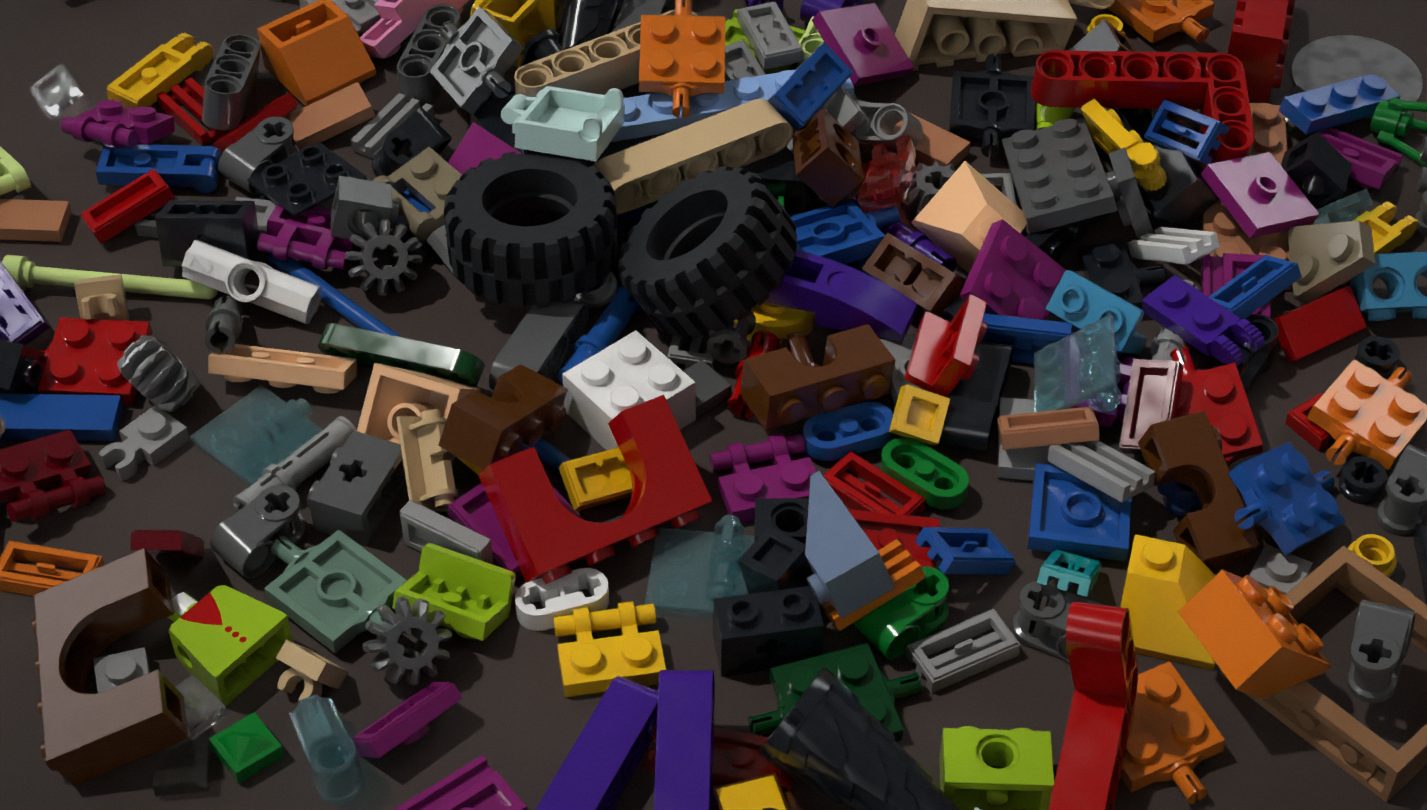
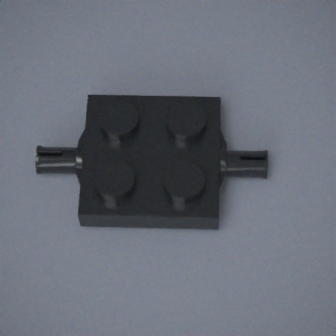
[949,53,1035,158]

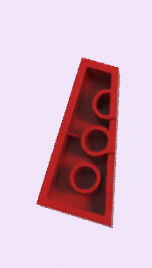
[1227,0,1296,103]

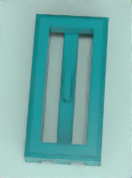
[1037,549,1102,597]

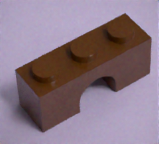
[740,324,896,430]
[438,364,568,470]
[1138,411,1259,570]

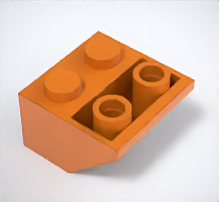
[257,0,376,106]
[1178,569,1332,699]

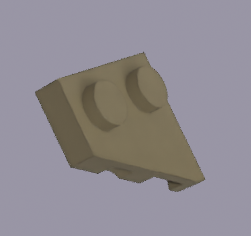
[1287,220,1376,304]

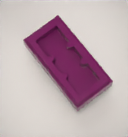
[351,682,463,758]

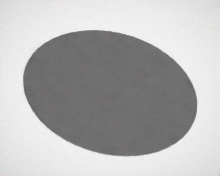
[1292,35,1423,119]

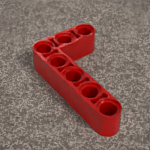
[1030,50,1254,164]
[1048,602,1138,810]

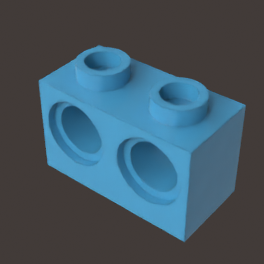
[1350,252,1427,321]

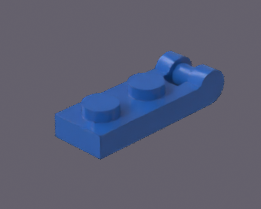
[96,144,223,194]

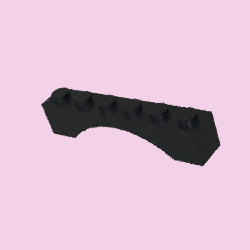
[1069,19,1219,229]

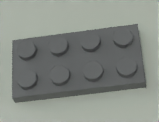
[1001,118,1117,234]

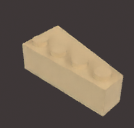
[895,0,1077,71]

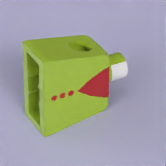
[168,585,293,708]

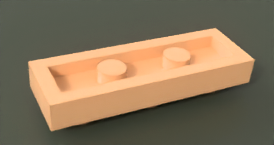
[208,344,357,393]

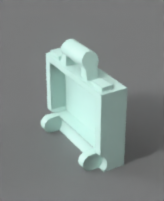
[501,86,625,161]

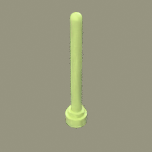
[2,255,218,299]

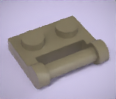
[373,147,462,241]

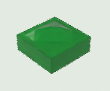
[209,712,284,784]

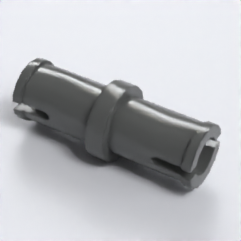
[204,296,243,355]

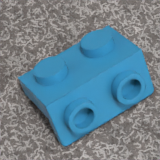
[1045,270,1148,357]

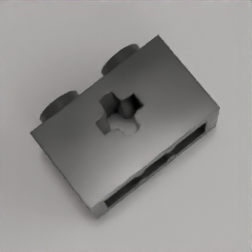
[307,430,406,546]

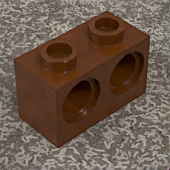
[792,108,864,208]
[862,233,965,319]

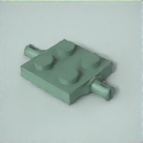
[264,530,407,654]

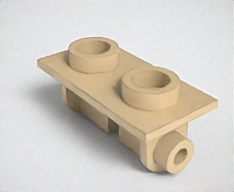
[396,409,458,512]

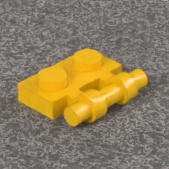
[553,601,666,697]

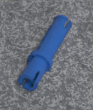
[558,285,641,386]

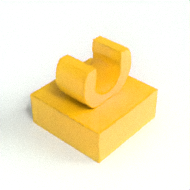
[889,384,950,446]

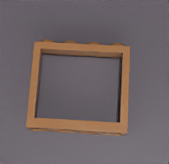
[1220,545,1427,803]

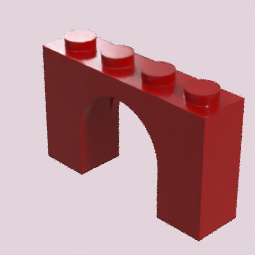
[478,395,712,585]

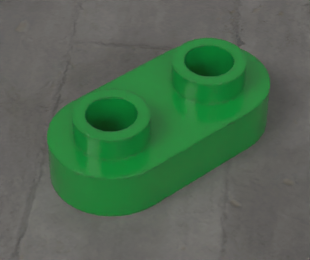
[881,437,969,510]

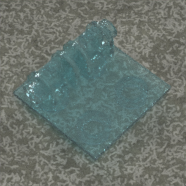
[1034,314,1121,412]
[190,385,323,485]
[644,515,755,614]

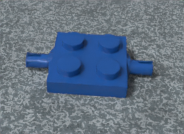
[791,199,900,264]
[1228,442,1346,556]

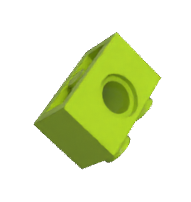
[939,726,1054,810]

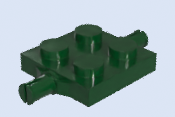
[748,643,923,742]

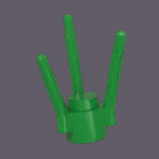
[1370,97,1427,167]

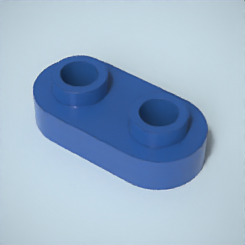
[803,402,893,461]

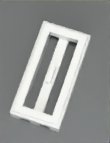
[1127,227,1220,265]

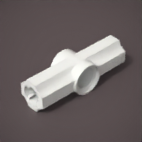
[181,240,322,324]

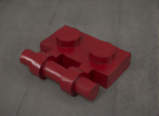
[0,430,106,522]

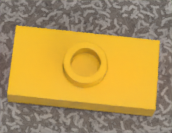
[559,447,632,512]

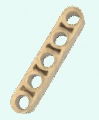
[514,10,698,97]
[593,98,793,214]

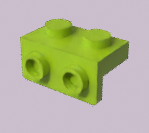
[392,543,516,641]

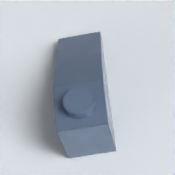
[805,471,895,618]

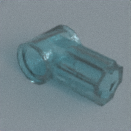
[289,694,364,804]

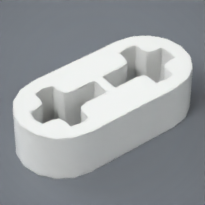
[515,568,609,631]

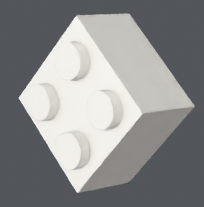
[562,330,696,450]

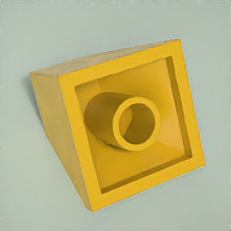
[1120,534,1216,670]

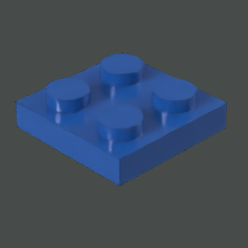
[1027,463,1132,561]

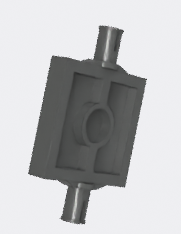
[429,6,524,115]

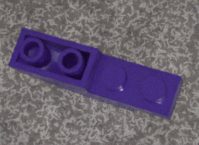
[764,250,918,342]

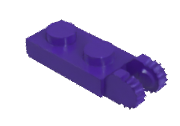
[1142,275,1265,367]

